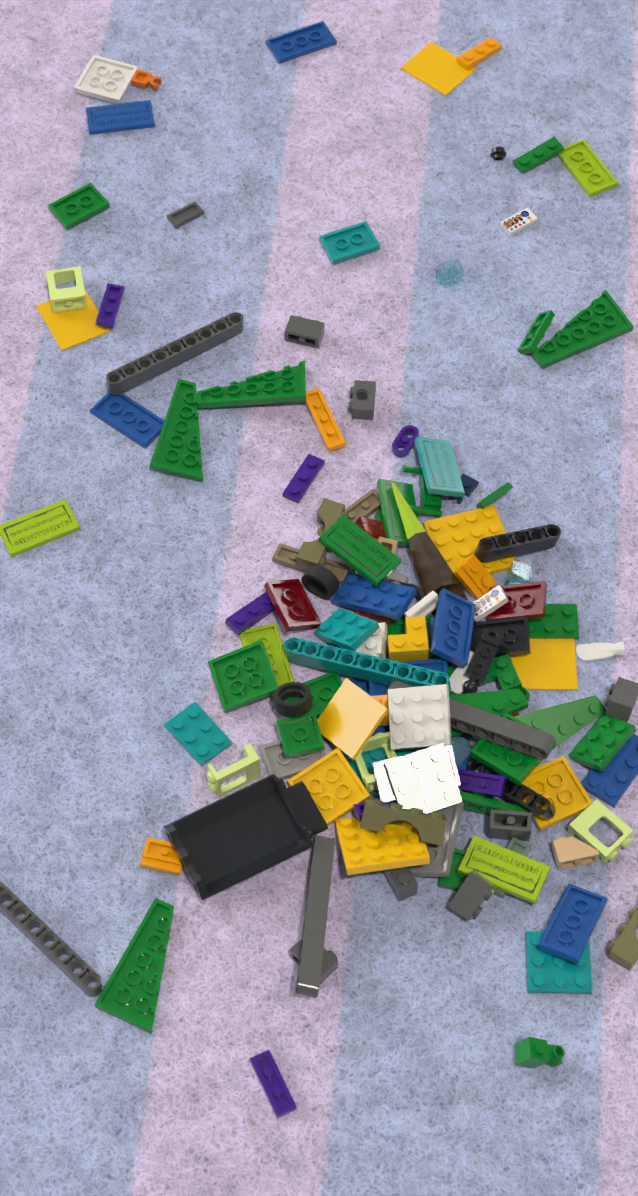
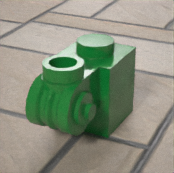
[515,1037,565,1068]

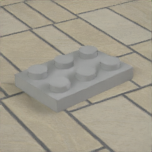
[259,740,326,780]

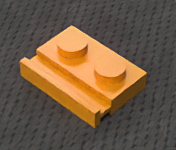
[453,554,497,600]
[140,837,182,876]

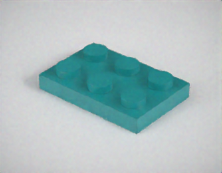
[319,221,380,265]
[314,608,380,651]
[164,702,232,767]

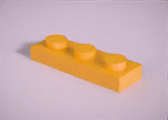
[456,37,502,70]

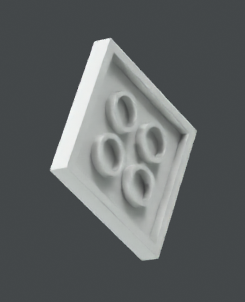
[74,55,138,104]
[388,684,452,750]

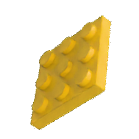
[287,748,371,826]
[512,756,593,832]

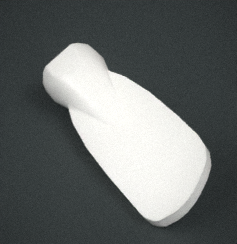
[576,641,625,661]
[449,651,474,694]

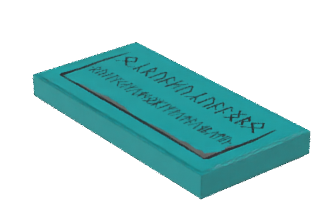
[414,437,465,497]

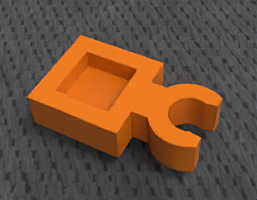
[131,69,162,90]

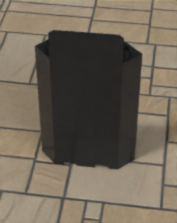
[163,774,328,900]

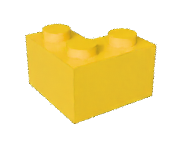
[387,616,429,662]

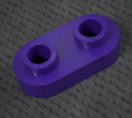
[392,425,419,457]

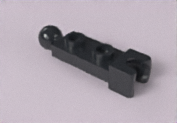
[462,628,503,694]

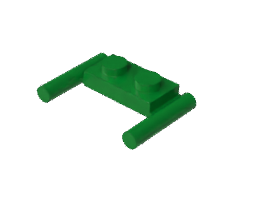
[402,465,442,518]

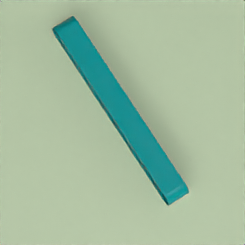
[284,637,451,695]

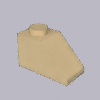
[551,836,600,870]

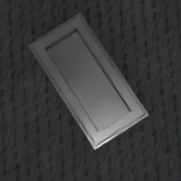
[167,201,205,229]

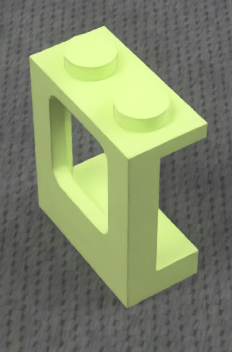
[46,266,87,313]
[354,732,397,792]
[206,743,261,798]
[567,799,633,864]

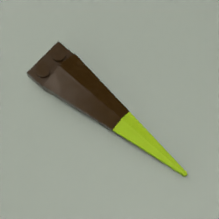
[391,482,468,615]

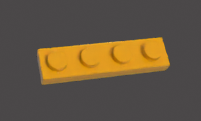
[304,388,346,452]

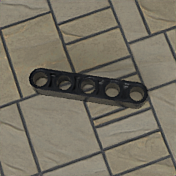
[474,524,561,563]
[467,758,556,820]

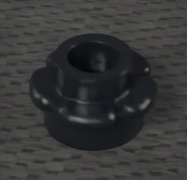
[490,147,507,160]

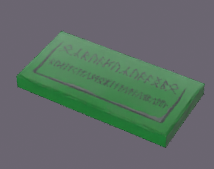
[377,479,419,547]
[318,515,402,587]

